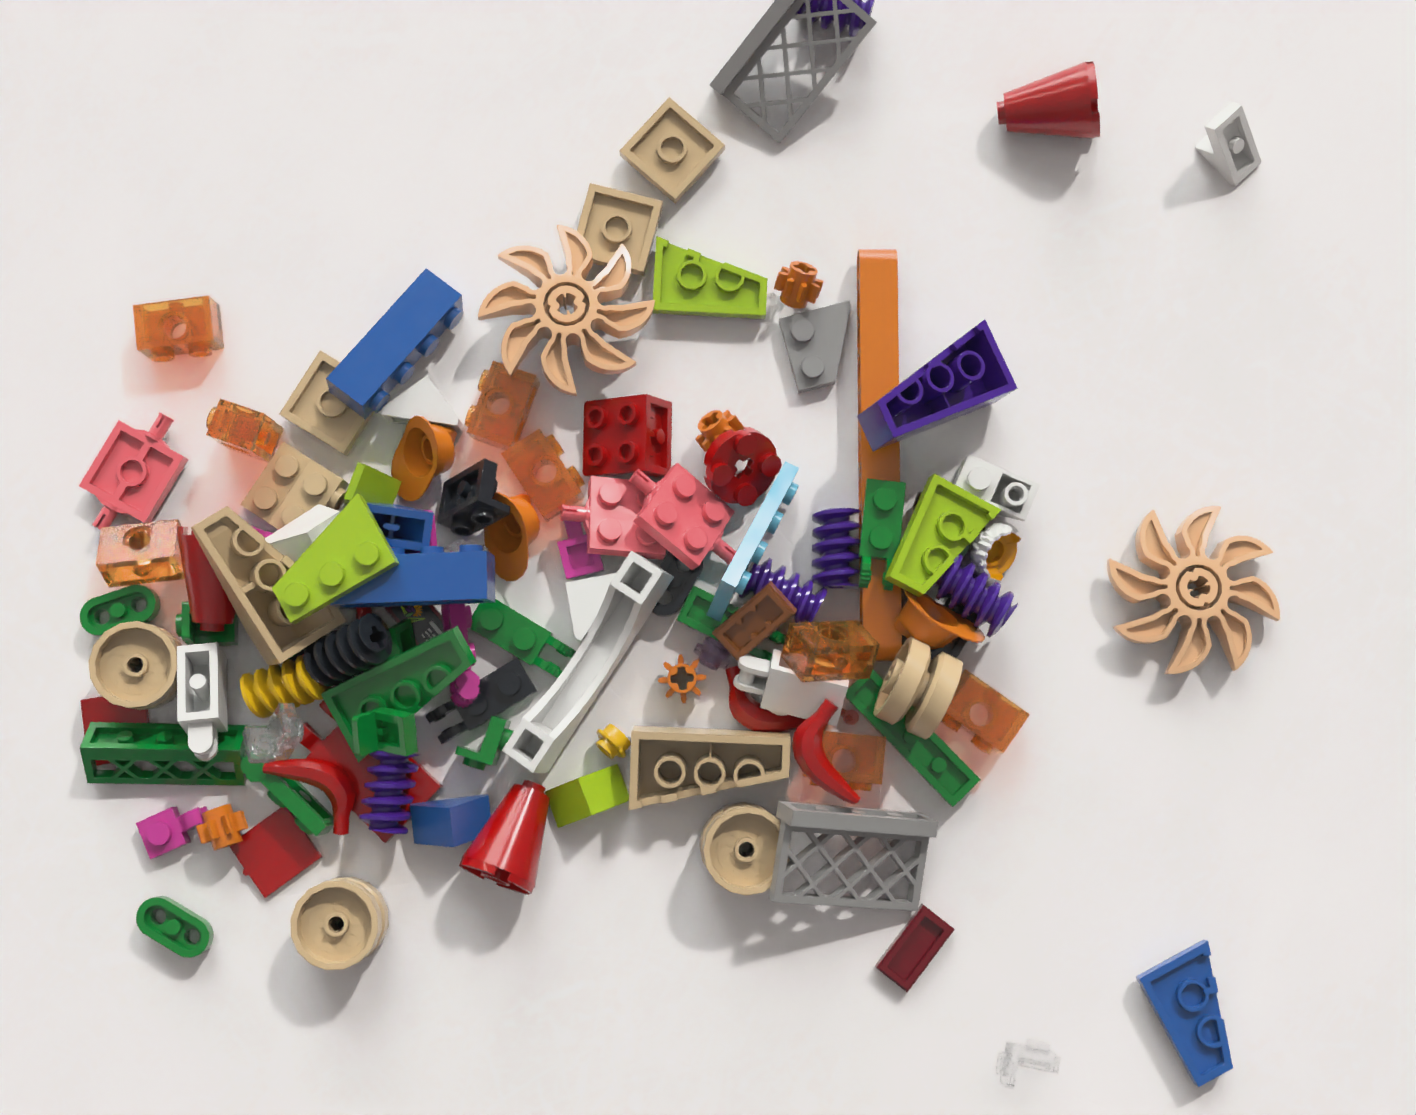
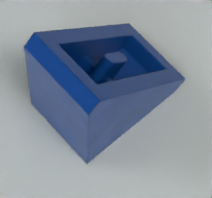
[366,502,434,551]
[410,794,491,847]

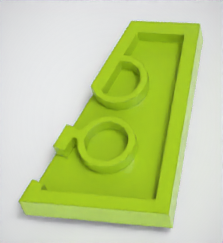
[653,236,768,319]
[884,473,1001,597]
[272,493,400,624]

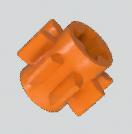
[774,261,823,309]
[695,410,744,452]
[658,654,706,704]
[196,803,249,851]

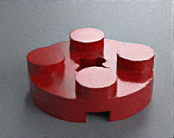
[703,427,782,506]

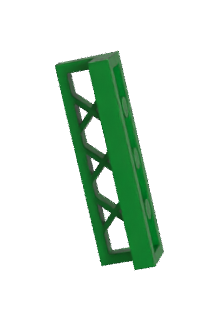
[80,722,249,786]

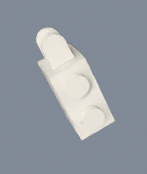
[177,642,228,761]
[733,649,850,727]

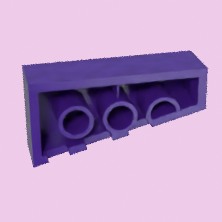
[857,319,1018,451]

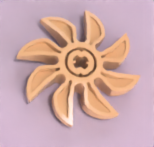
[478,225,655,396]
[1107,506,1280,675]

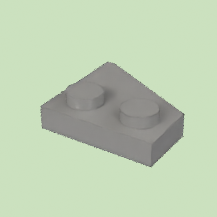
[779,300,851,394]

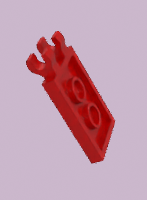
[291,700,443,843]

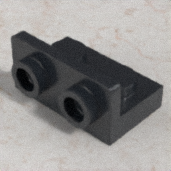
[437,458,510,536]

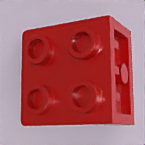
[582,394,672,478]

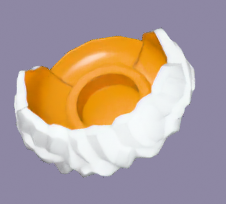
[969,522,1022,583]

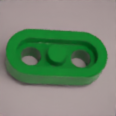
[80,584,160,636]
[136,896,214,958]

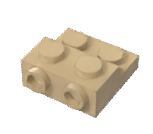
[240,441,349,530]

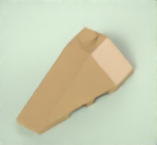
[191,506,346,666]

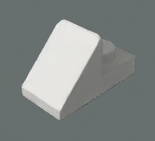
[1195,101,1262,186]

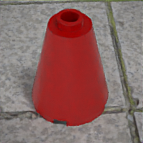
[996,61,1100,139]
[177,526,259,631]
[459,780,550,895]

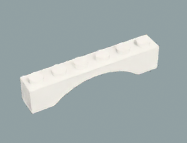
[502,551,674,773]

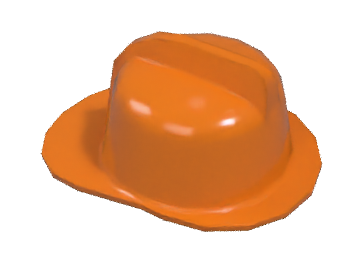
[391,415,457,501]
[484,492,540,581]
[894,590,985,649]

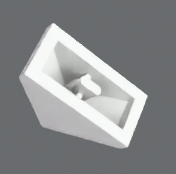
[381,375,464,433]
[565,573,616,642]

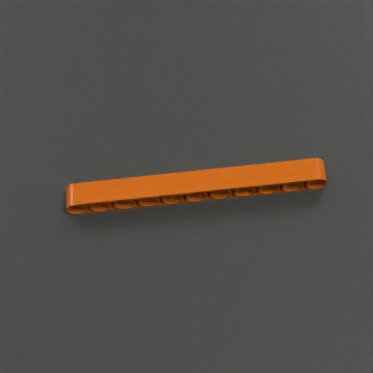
[857,249,902,661]

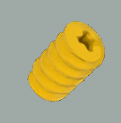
[240,654,332,719]

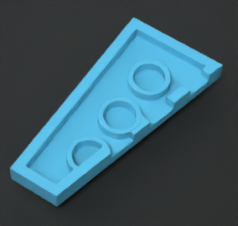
[707,461,799,622]

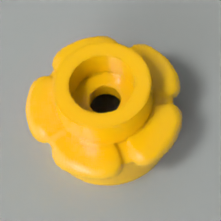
[596,723,631,759]

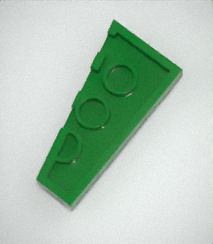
[321,626,476,763]

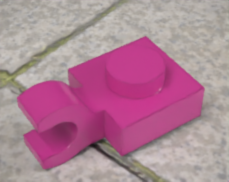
[557,521,604,580]
[136,806,208,859]

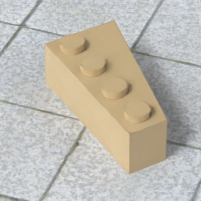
[628,726,791,810]

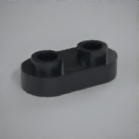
[652,552,703,617]

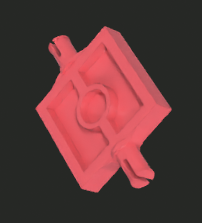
[79,412,189,532]
[628,463,737,570]
[560,476,666,560]

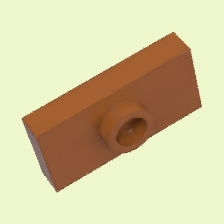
[712,581,797,662]

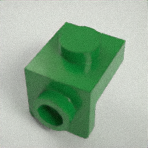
[175,601,238,646]
[351,707,418,756]
[455,716,514,771]

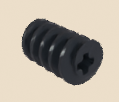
[303,613,393,687]

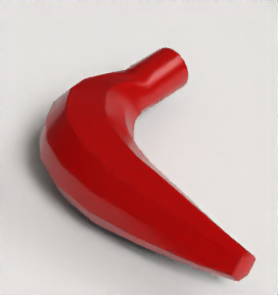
[725,666,806,732]
[793,698,861,805]
[262,758,356,835]

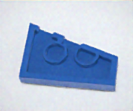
[1136,939,1233,1087]

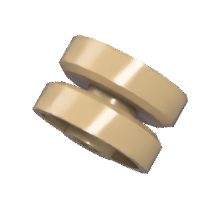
[88,621,182,710]
[874,637,963,740]
[699,802,791,896]
[290,877,389,970]

